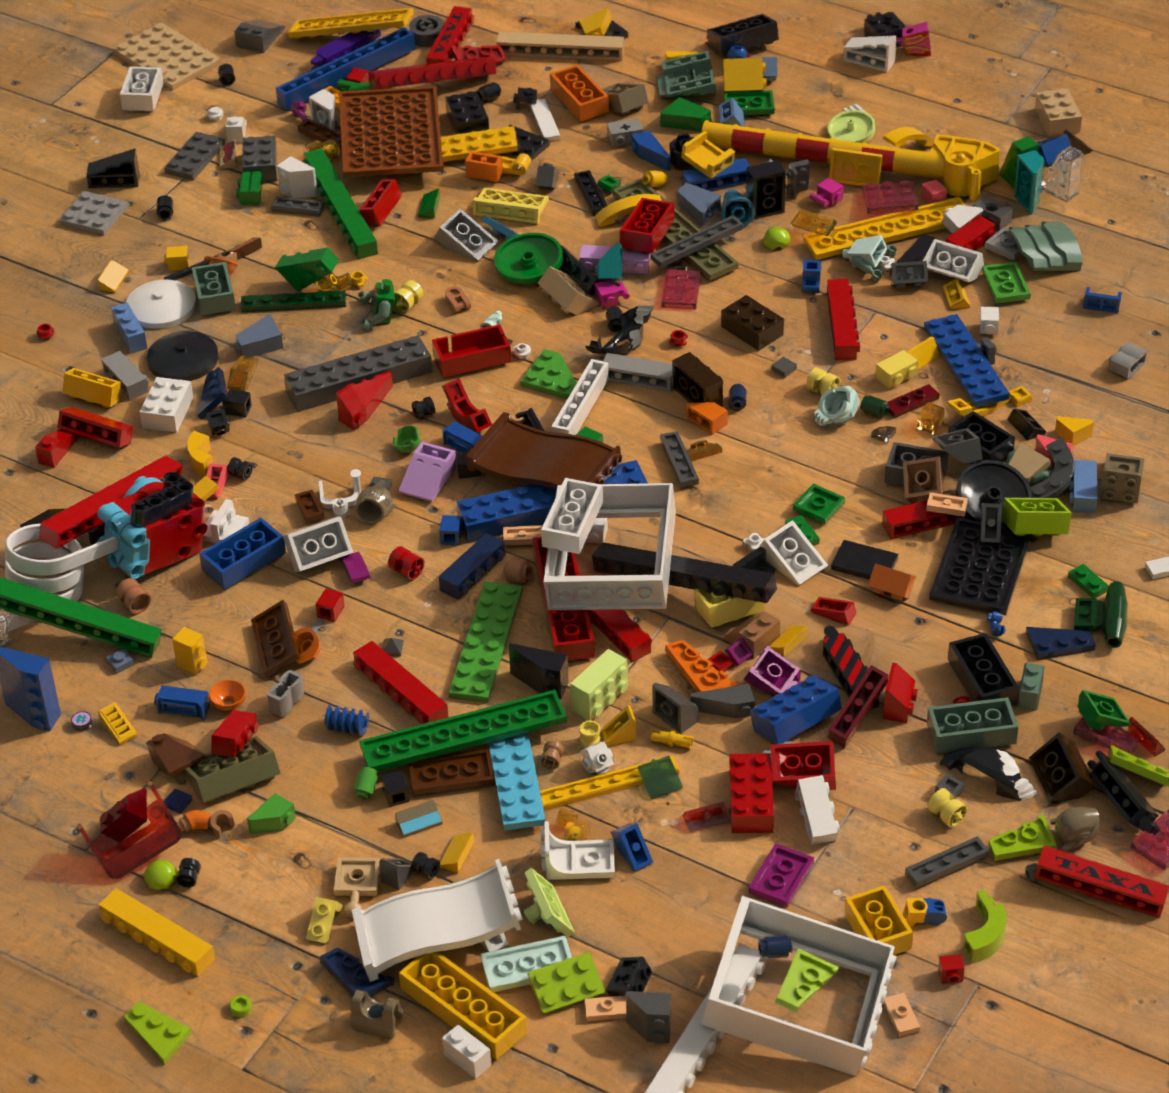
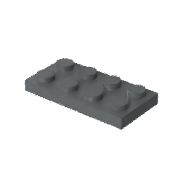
[164,132,225,180]

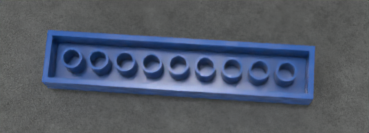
[456,460,648,543]

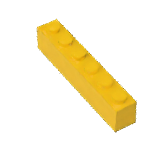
[98,888,215,977]

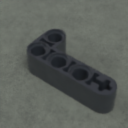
[130,472,193,528]

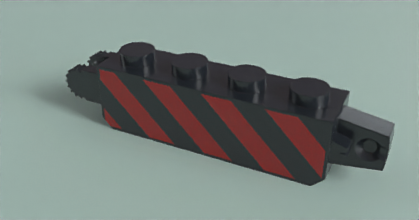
[822,626,879,710]

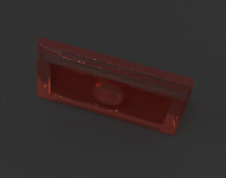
[1128,717,1166,757]
[682,802,730,832]

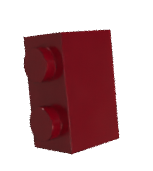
[100,788,147,843]

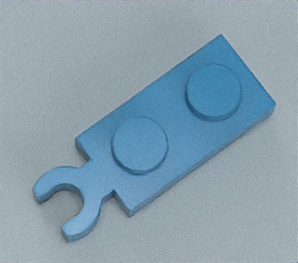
[482,215,520,240]

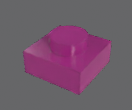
[725,638,753,666]

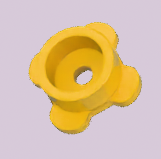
[348,271,368,287]

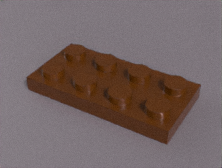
[251,600,300,678]
[408,749,495,796]

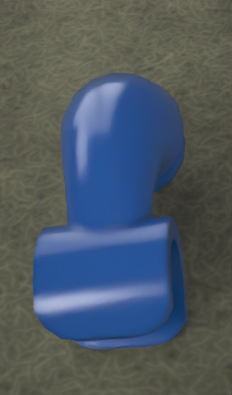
[987,611,1006,636]

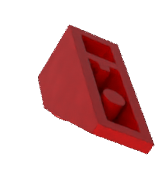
[35,429,81,468]

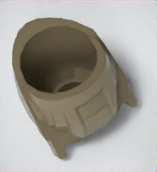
[352,480,396,524]
[1050,807,1099,851]

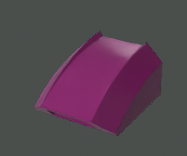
[743,646,801,695]

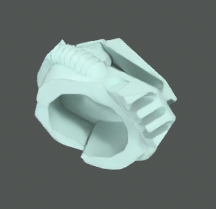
[814,386,860,427]

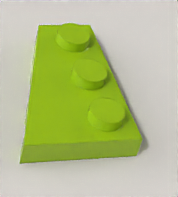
[1108,745,1169,786]
[988,814,1057,861]
[124,1001,192,1065]

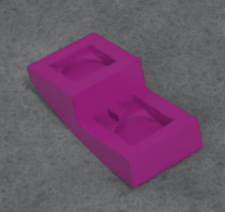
[341,551,371,583]

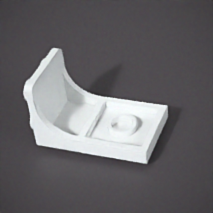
[541,821,615,880]

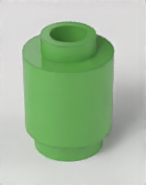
[353,767,378,799]

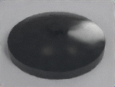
[147,331,219,381]
[956,460,1032,527]

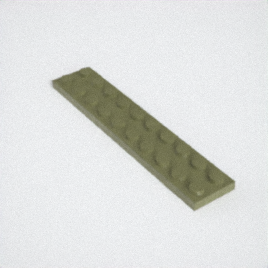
[613,178,739,281]

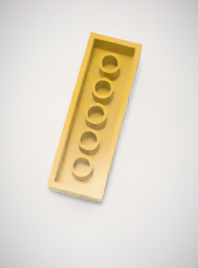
[399,952,527,1060]

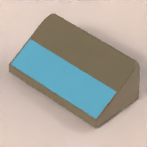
[395,800,443,837]

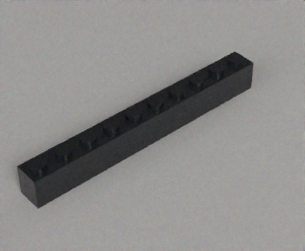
[592,542,777,603]

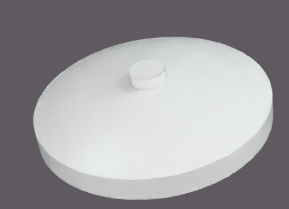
[126,280,196,329]

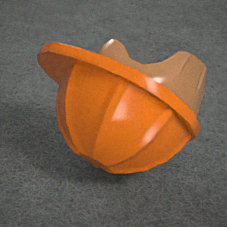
[204,252,238,275]

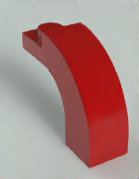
[442,378,492,433]

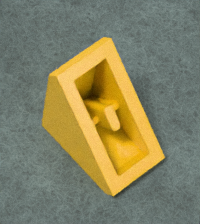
[1055,416,1094,446]
[601,705,636,746]

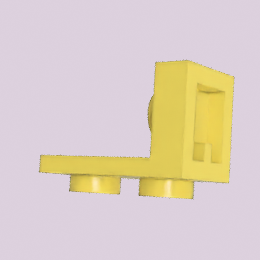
[306,897,342,944]

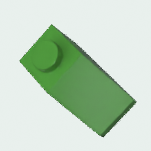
[247,793,296,834]

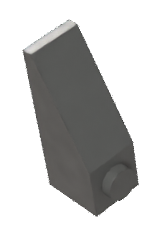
[690,684,755,718]

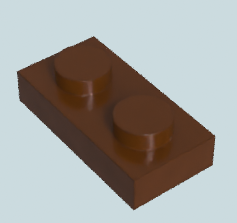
[294,490,324,523]

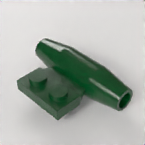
[1074,581,1128,648]

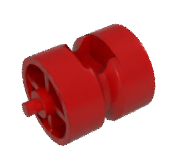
[388,546,425,580]

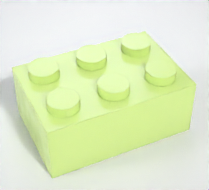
[570,649,628,721]

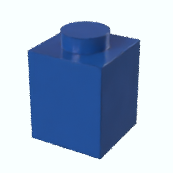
[439,515,462,545]

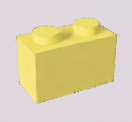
[876,350,918,389]

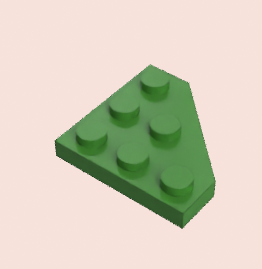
[521,349,577,399]

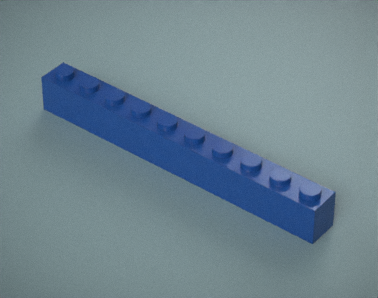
[276,27,415,111]

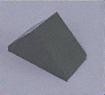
[379,858,414,890]

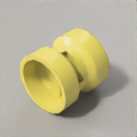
[580,721,601,748]

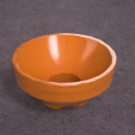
[209,679,246,711]

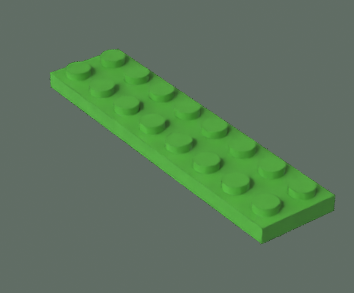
[449,581,523,703]

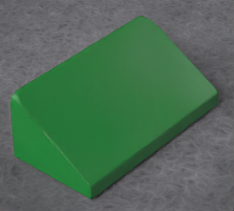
[418,188,440,218]

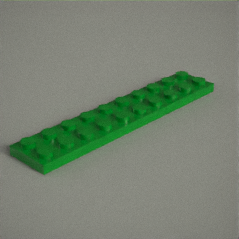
[359,690,567,772]

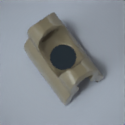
[350,990,404,1039]

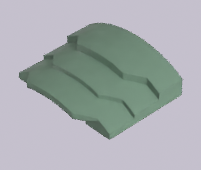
[657,51,717,98]
[1008,222,1083,271]

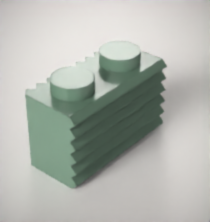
[1017,663,1045,711]

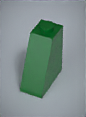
[660,97,712,132]

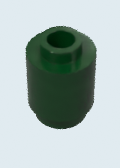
[860,395,889,418]

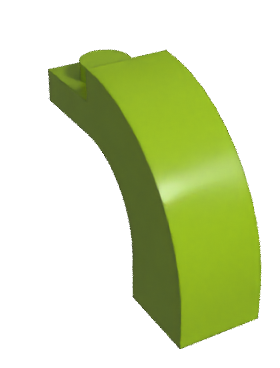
[963,890,1006,964]

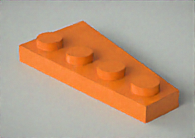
[665,639,739,692]

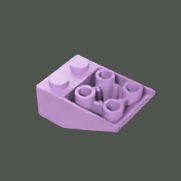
[398,442,457,502]

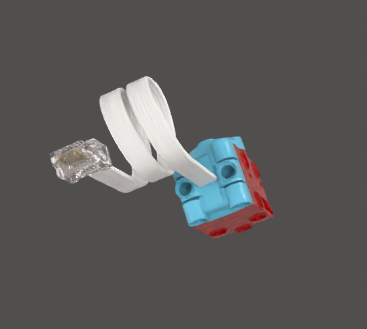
[0,476,208,646]

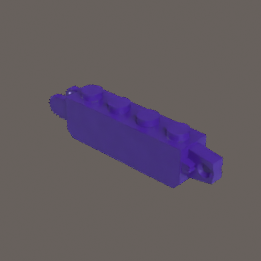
[311,29,382,70]

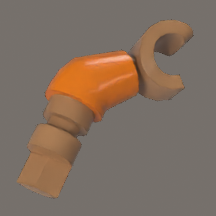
[161,810,235,842]

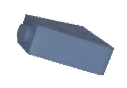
[676,183,721,226]
[234,314,283,359]

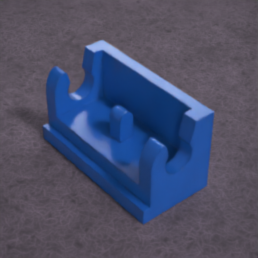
[1083,287,1122,313]

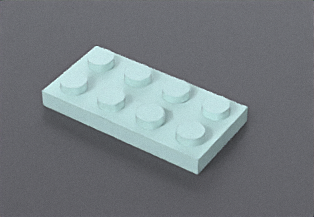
[480,936,572,992]

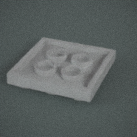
[59,191,128,235]

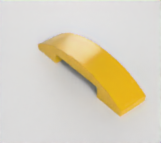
[883,127,934,146]
[595,194,662,228]
[947,398,1010,417]

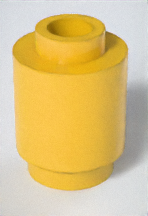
[642,170,667,188]

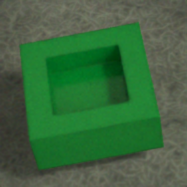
[597,175,621,193]

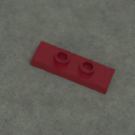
[887,384,940,418]

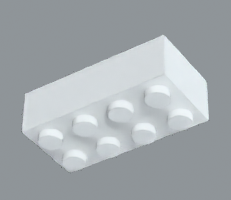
[541,478,603,554]

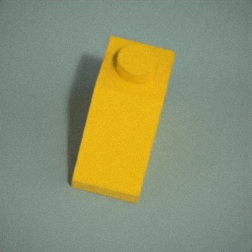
[579,7,612,36]

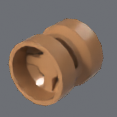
[540,741,564,770]

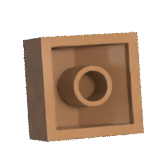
[724,612,780,658]

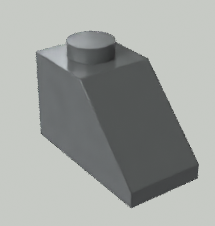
[981,503,1002,543]

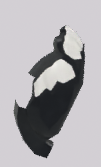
[585,305,653,355]
[939,747,1037,801]

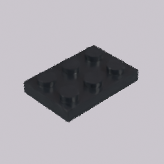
[507,125,550,161]

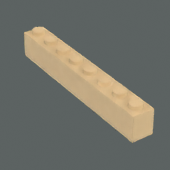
[496,31,624,61]

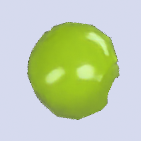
[763,227,791,251]
[144,859,178,890]

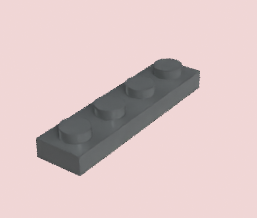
[660,431,699,488]
[905,836,989,888]

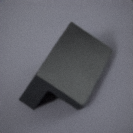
[733,546,776,574]

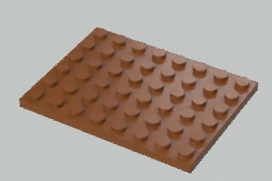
[339,86,444,178]

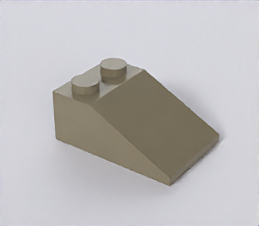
[602,83,649,115]

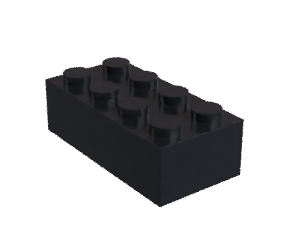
[707,14,779,57]
[948,633,1019,706]

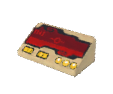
[219,140,237,169]

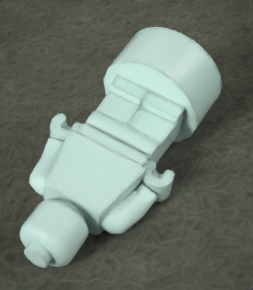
[480,310,502,328]

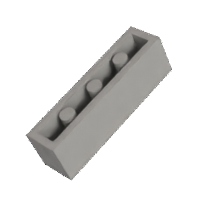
[603,353,672,392]

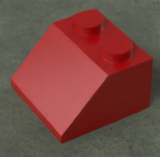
[883,662,918,723]

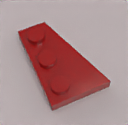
[450,45,507,64]

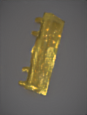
[791,210,837,237]

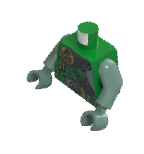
[358,279,395,331]

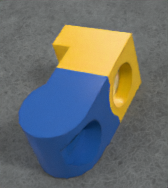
[903,898,947,927]

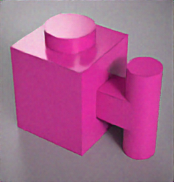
[809,178,844,207]
[595,280,630,309]

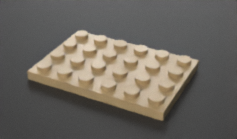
[113,22,222,90]

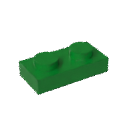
[785,515,820,546]
[1068,564,1109,598]

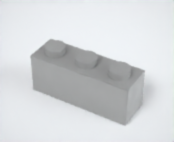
[101,351,149,400]

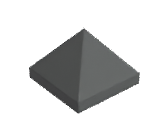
[382,638,404,656]

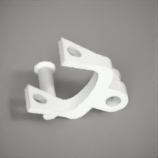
[318,469,361,519]

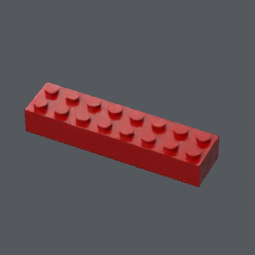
[532,536,595,661]

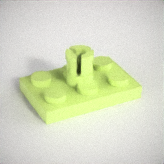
[524,868,575,937]

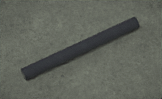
[164,252,227,280]

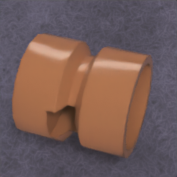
[116,578,151,614]

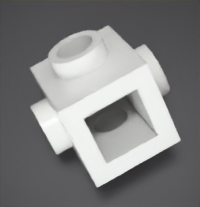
[580,741,614,775]

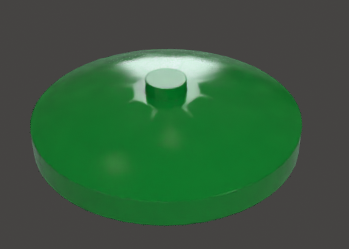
[494,233,563,284]

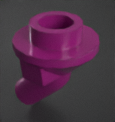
[291,101,309,122]

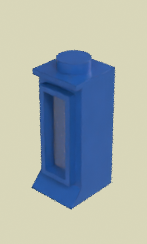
[442,421,482,452]
[154,685,210,721]

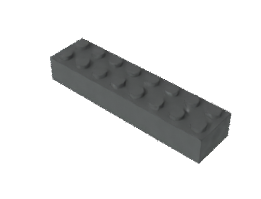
[284,335,433,412]

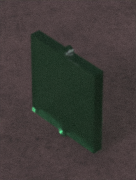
[637,756,683,799]

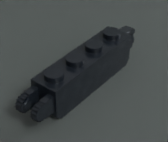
[1087,750,1161,835]

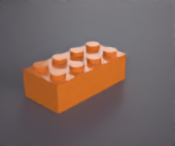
[550,64,609,122]

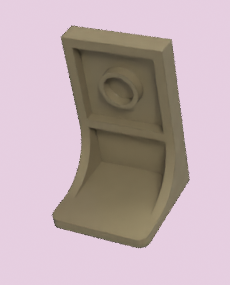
[1100,453,1144,504]

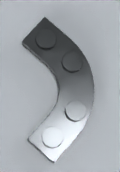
[1030,437,1075,498]

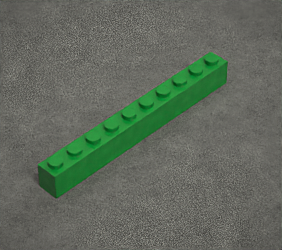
[302,148,378,259]
[0,577,162,658]

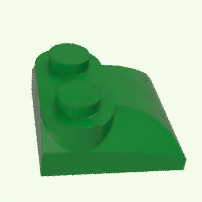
[1077,690,1131,730]

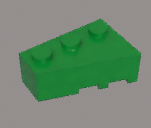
[999,136,1039,188]
[274,247,339,292]

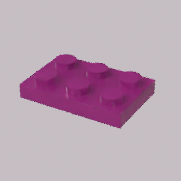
[748,843,814,908]

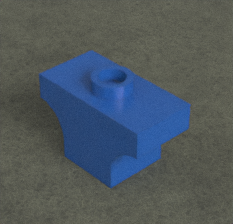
[802,260,822,293]

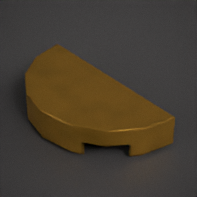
[687,440,722,461]

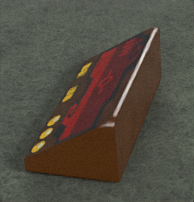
[224,237,262,260]

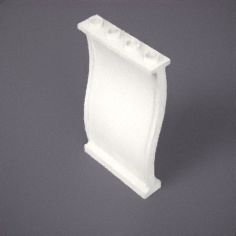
[352,859,522,982]

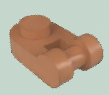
[445,287,471,313]

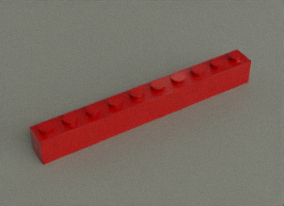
[39,455,183,549]

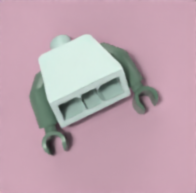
[843,235,897,283]

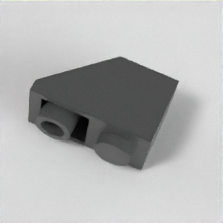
[536,163,560,189]

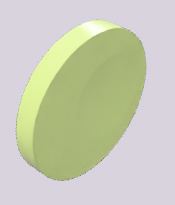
[828,110,876,143]

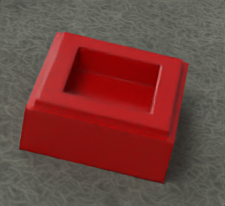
[708,651,734,672]

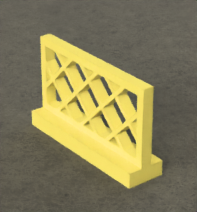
[473,188,549,224]

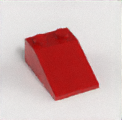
[771,741,836,790]

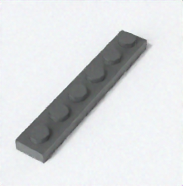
[651,215,743,268]

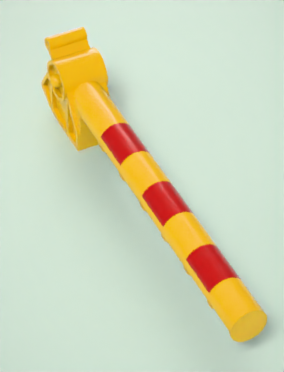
[701,120,1000,201]

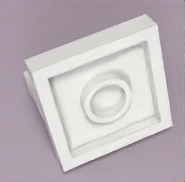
[203,499,249,544]

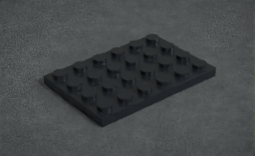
[929,517,1032,616]

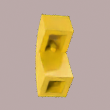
[187,431,213,477]

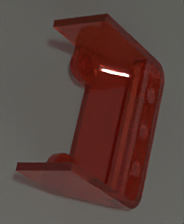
[77,780,182,879]

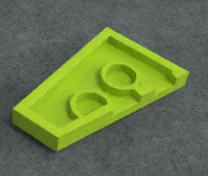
[775,948,839,1012]

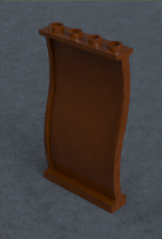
[466,412,622,490]

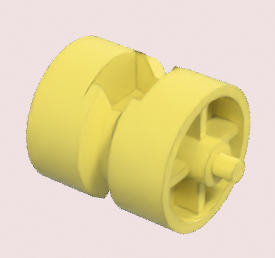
[394,280,424,312]
[806,367,840,395]
[927,788,968,828]

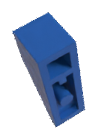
[630,130,671,171]

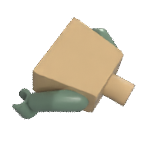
[1007,443,1054,487]

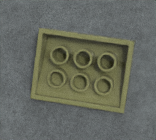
[183,736,281,803]

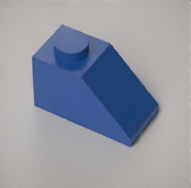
[610,823,653,871]

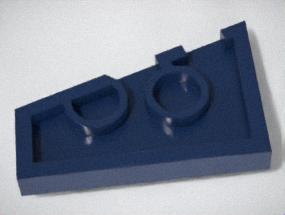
[197,367,228,420]
[1026,627,1096,660]
[320,948,394,997]

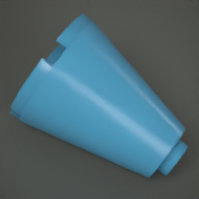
[721,189,755,228]

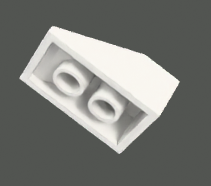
[758,520,828,586]

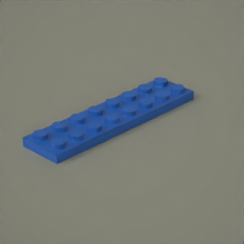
[924,314,1010,408]

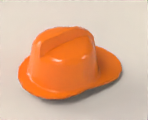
[294,627,321,663]

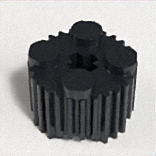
[669,133,695,171]

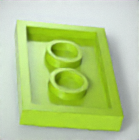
[527,952,605,1015]

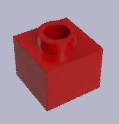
[938,954,965,984]

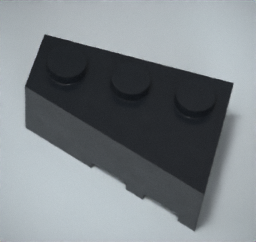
[86,148,140,189]

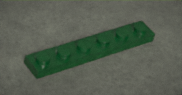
[241,290,346,313]

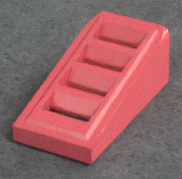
[206,463,229,499]

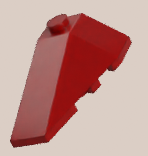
[336,371,393,430]

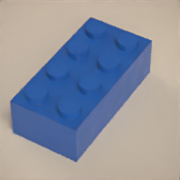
[199,518,286,590]
[750,675,842,744]

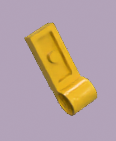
[485,153,531,175]

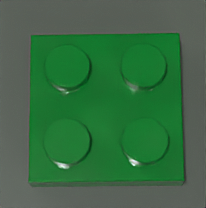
[793,484,845,524]

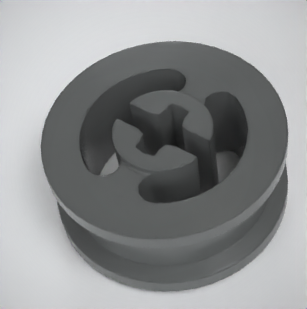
[409,15,443,47]

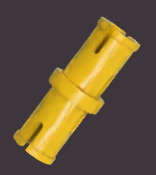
[651,729,694,749]

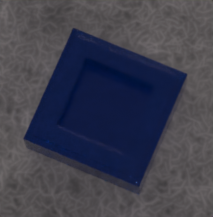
[163,788,192,814]

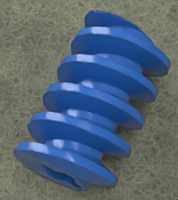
[324,704,369,736]

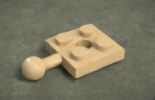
[334,857,380,919]

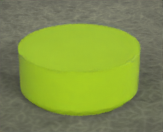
[229,995,252,1018]

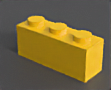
[62,368,121,408]

